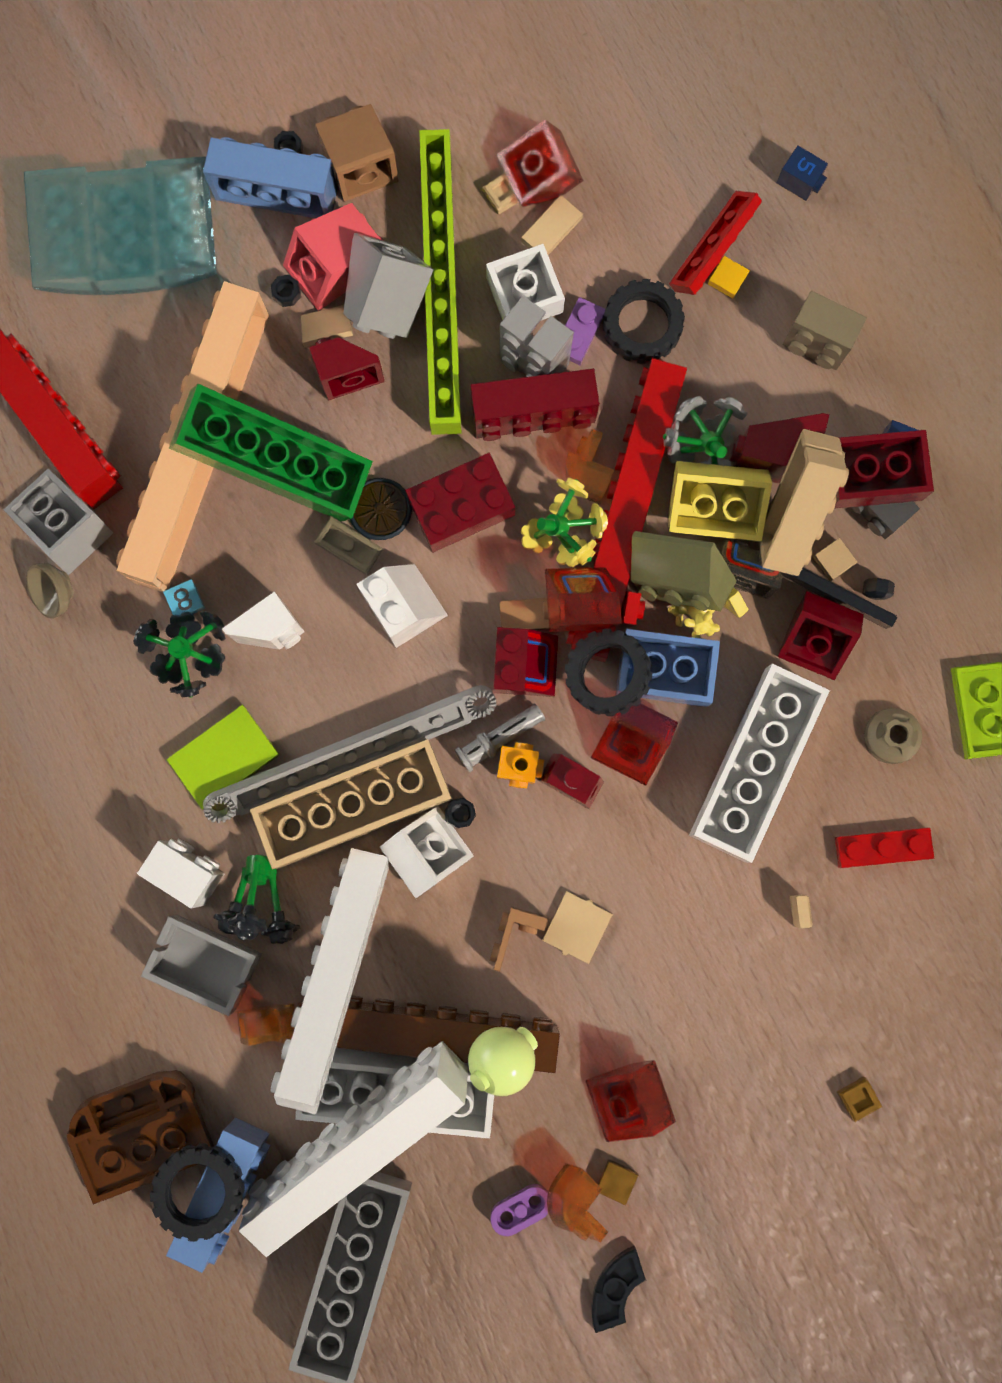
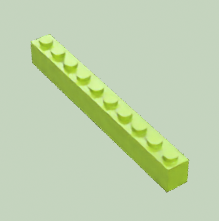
[419,129,462,435]

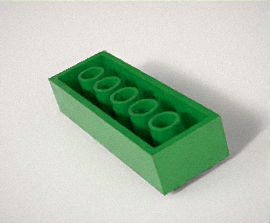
[169,384,373,521]

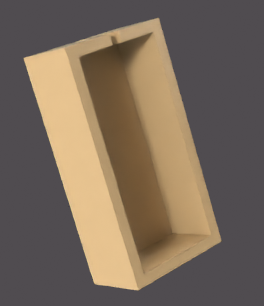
[759,429,849,576]

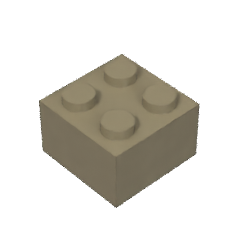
[782,291,867,370]

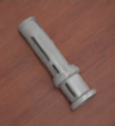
[454,703,545,773]

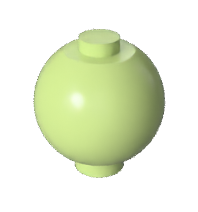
[468,1027,537,1096]

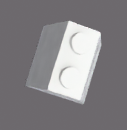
[357,564,448,648]

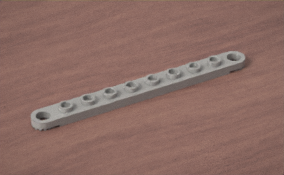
[203,685,497,823]

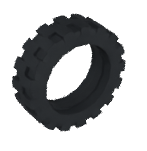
[603,279,685,364]
[565,629,652,716]
[150,1143,245,1242]

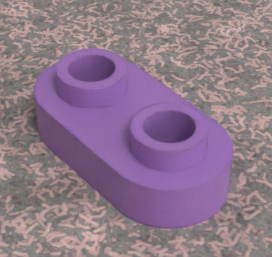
[491,1184,551,1236]

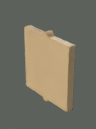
[301,304,353,348]
[542,891,613,964]

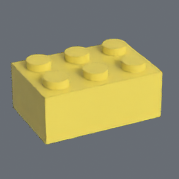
[668,461,772,541]

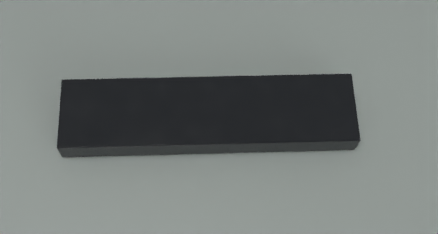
[779,568,898,629]

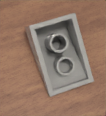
[3,469,113,575]

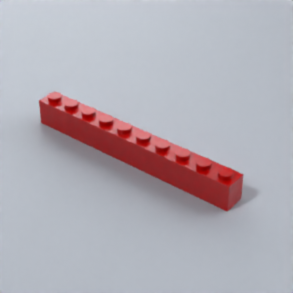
[566,358,687,663]

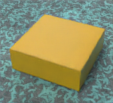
[708,256,750,299]

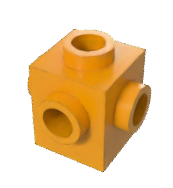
[497,743,544,789]

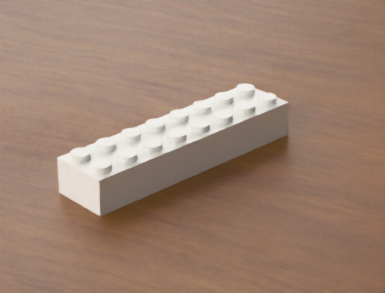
[239,1041,469,1257]

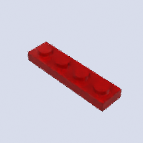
[669,191,762,295]

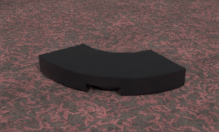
[591,1245,646,1333]

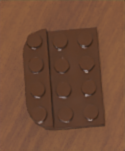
[67,1070,214,1205]

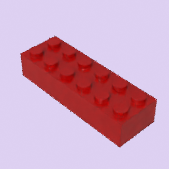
[0,329,123,509]

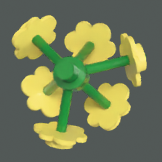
[521,478,608,568]

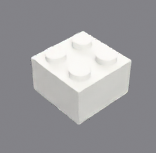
[486,244,565,320]
[137,839,225,909]

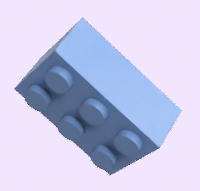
[616,629,720,707]

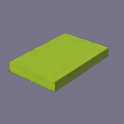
[951,662,1002,760]
[166,705,280,810]

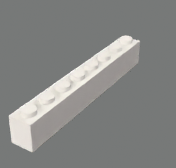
[271,848,389,1114]

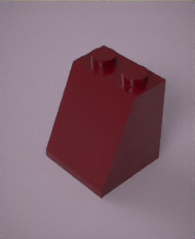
[729,413,830,484]

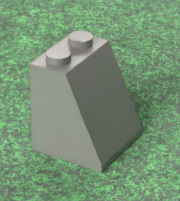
[343,233,434,339]

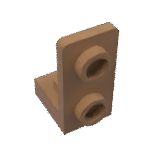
[499,591,564,630]
[489,907,548,972]

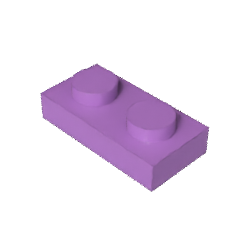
[565,297,605,365]

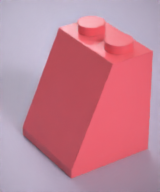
[283,203,383,311]

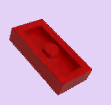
[620,591,646,625]

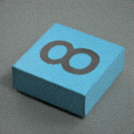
[163,579,205,616]

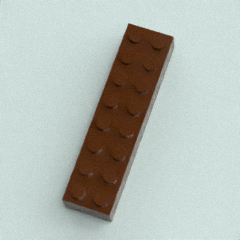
[298,995,560,1073]

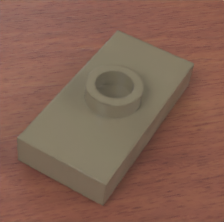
[314,516,383,575]

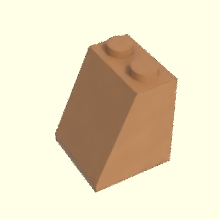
[315,104,399,202]

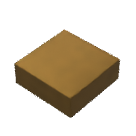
[837,1077,882,1122]
[595,1160,638,1206]

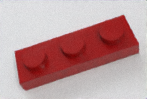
[835,828,935,868]

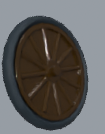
[350,478,412,540]

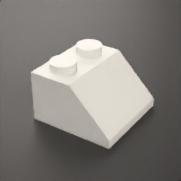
[222,592,305,650]
[380,806,474,898]

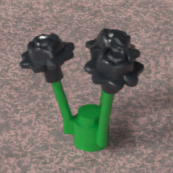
[213,855,300,944]

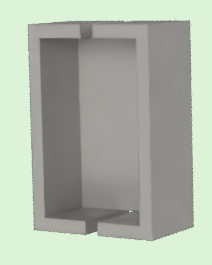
[500,295,574,377]
[141,915,262,1016]

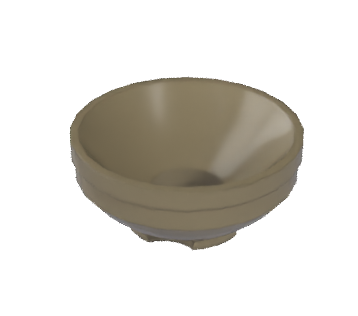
[26,563,74,619]
[864,708,922,764]

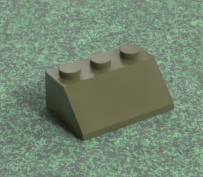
[631,531,737,612]

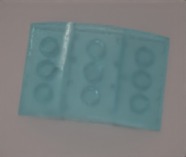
[24,156,217,295]

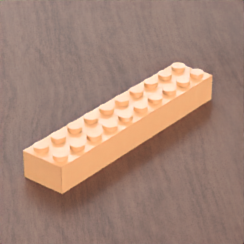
[116,281,269,592]

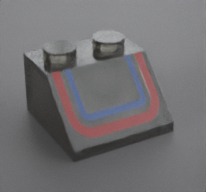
[719,539,783,599]

